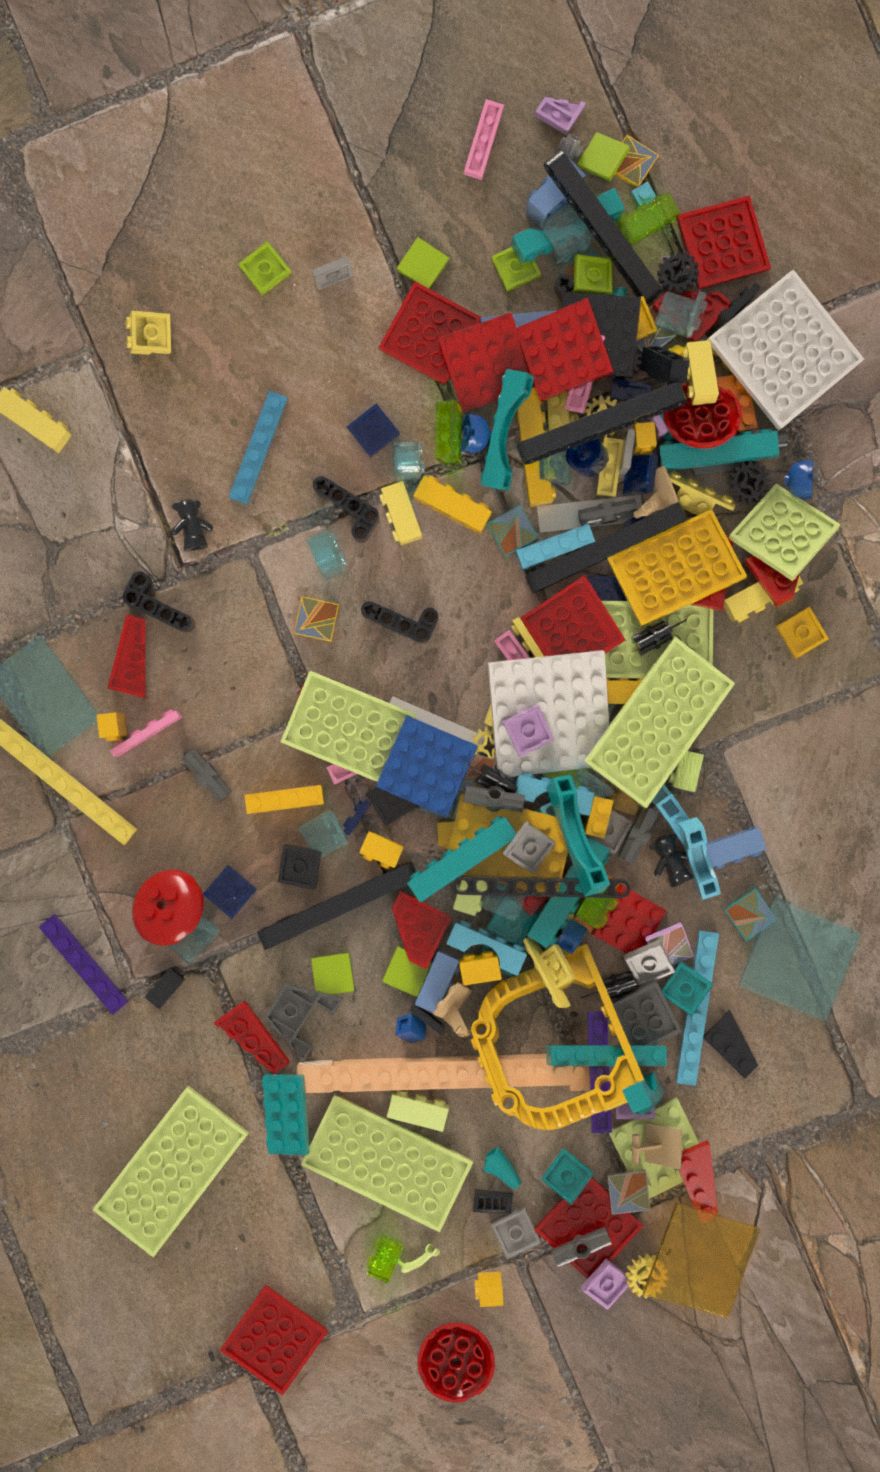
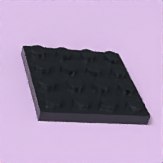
[562,292,641,378]

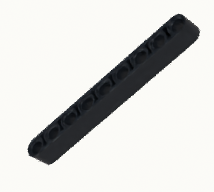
[544,150,662,305]
[517,382,688,465]
[524,502,688,594]
[257,861,417,950]
[453,875,630,898]

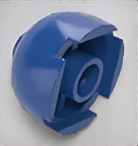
[459,414,492,453]
[784,460,813,499]

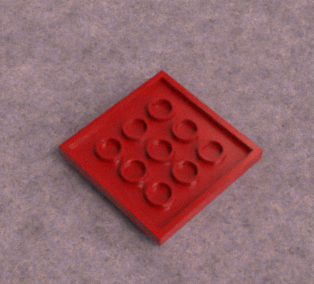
[676,195,771,290]
[378,281,481,386]
[517,298,614,402]
[438,312,534,413]
[520,575,627,657]
[534,1177,644,1279]
[220,1284,328,1396]

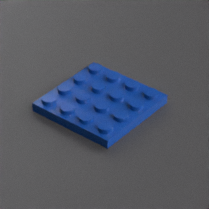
[376,715,478,818]

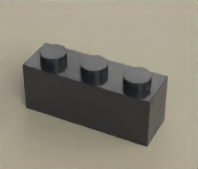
[640,346,690,385]

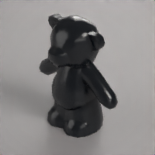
[171,499,213,552]
[649,834,694,888]

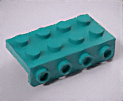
[262,1072,310,1155]

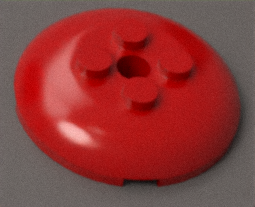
[663,382,742,449]
[132,869,204,946]
[417,1323,495,1403]

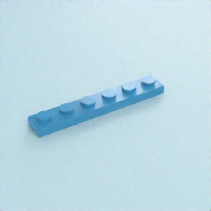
[229,391,288,505]

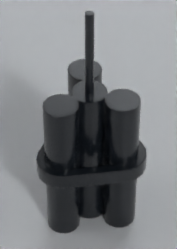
[631,619,687,656]
[465,763,518,793]
[580,970,637,999]

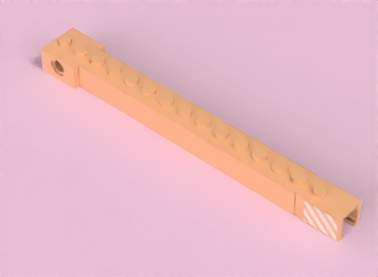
[297,1054,590,1093]

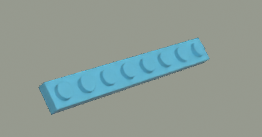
[676,930,719,1086]

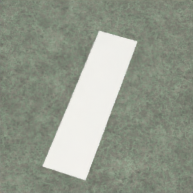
[537,495,643,533]
[390,696,488,755]

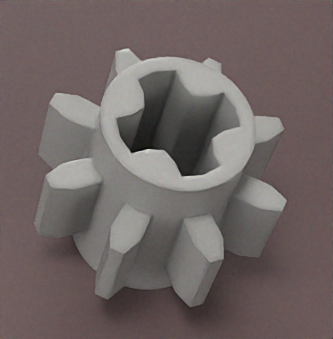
[558,134,583,160]

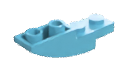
[652,784,689,846]

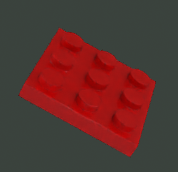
[591,884,667,954]

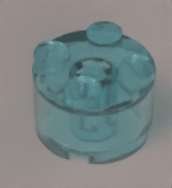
[392,440,425,481]

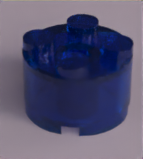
[565,438,609,478]

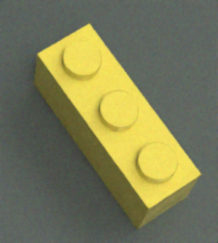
[682,340,719,405]
[379,481,422,545]

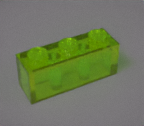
[617,192,680,245]
[435,400,462,464]

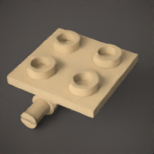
[634,466,679,519]
[433,983,473,1037]
[630,1122,682,1169]

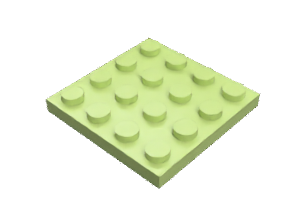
[729,483,840,581]
[609,1097,699,1199]

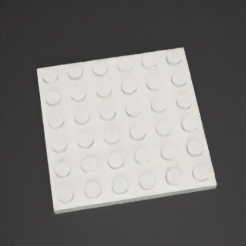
[707,269,864,431]
[488,650,609,777]

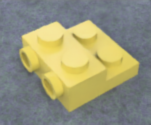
[125,311,171,355]

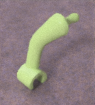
[396,1244,440,1273]

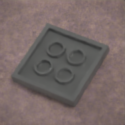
[612,980,682,1045]

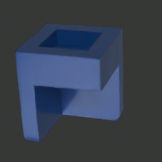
[556,919,588,954]
[396,1013,426,1043]

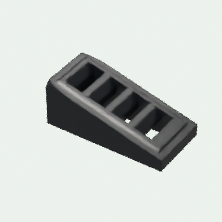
[473,1189,513,1214]

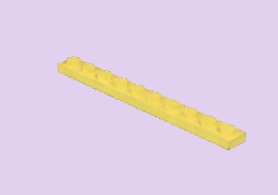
[0,719,137,845]

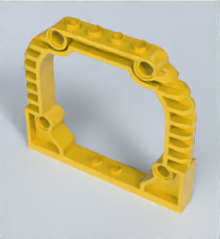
[471,944,645,1130]

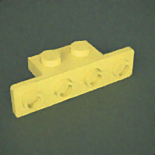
[547,391,579,450]
[667,470,735,515]
[523,938,576,1008]

